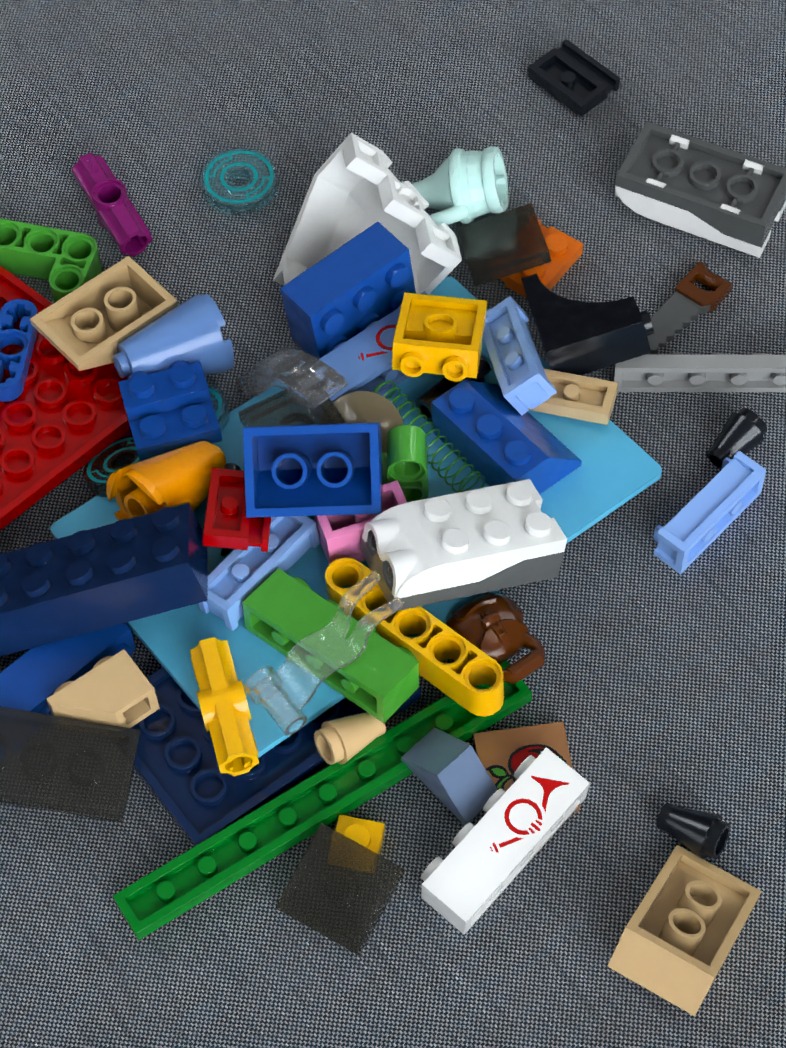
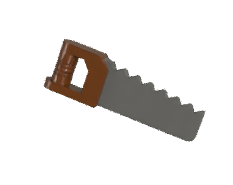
[647,261,733,354]

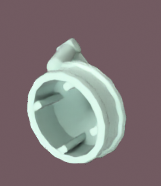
[401,146,508,226]

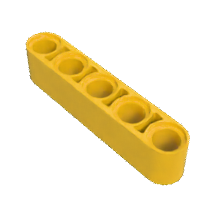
[325,557,504,717]

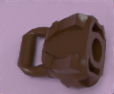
[446,592,545,684]

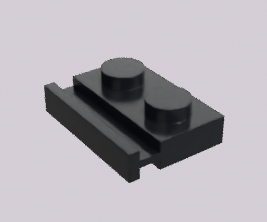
[528,39,620,117]

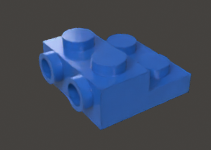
[118,361,223,462]

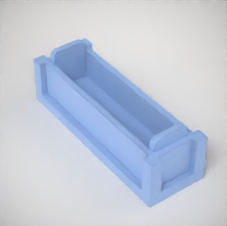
[483,296,557,415]
[653,451,766,575]
[198,516,320,632]

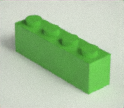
[242,568,419,723]

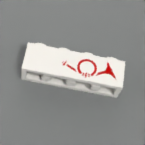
[421,747,590,935]

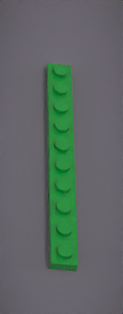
[112,661,532,941]

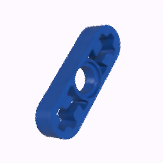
[0,299,38,402]

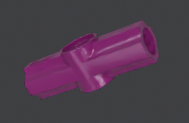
[72,153,152,257]

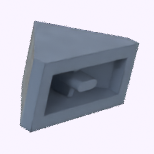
[401,728,497,826]

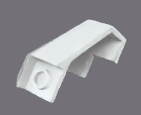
[273,133,462,295]

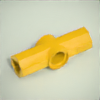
[190,637,259,776]

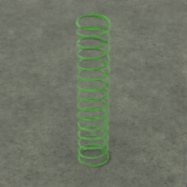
[373,381,485,493]

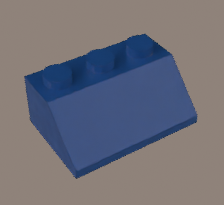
[431,380,581,494]
[243,422,383,518]

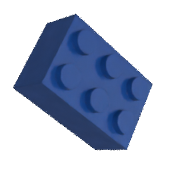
[280,222,416,361]

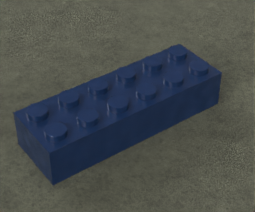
[0,502,208,657]

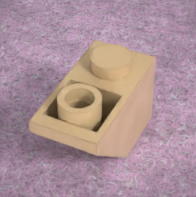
[46,649,160,734]

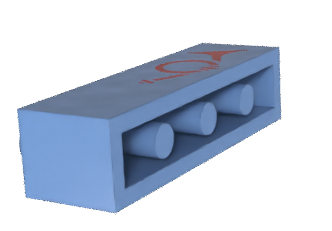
[293,291,428,424]

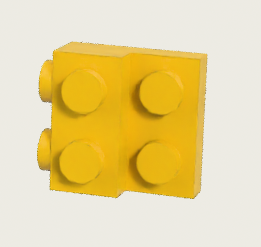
[392,292,487,382]

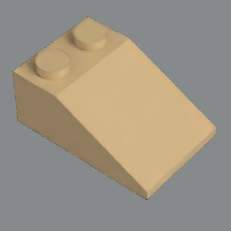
[30,256,179,371]
[607,845,762,1016]

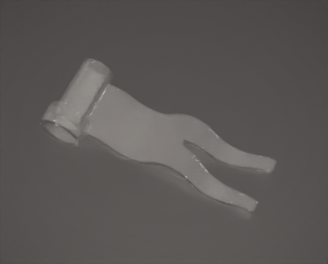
[244,571,404,736]

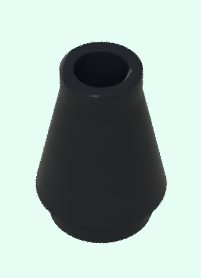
[706,408,767,469]
[656,802,731,859]

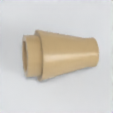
[314,712,386,765]

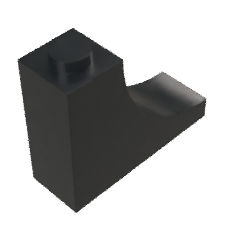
[521,273,654,375]

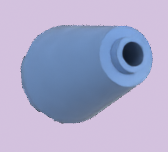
[113,294,234,378]

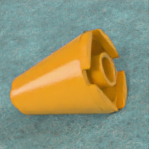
[106,441,226,521]

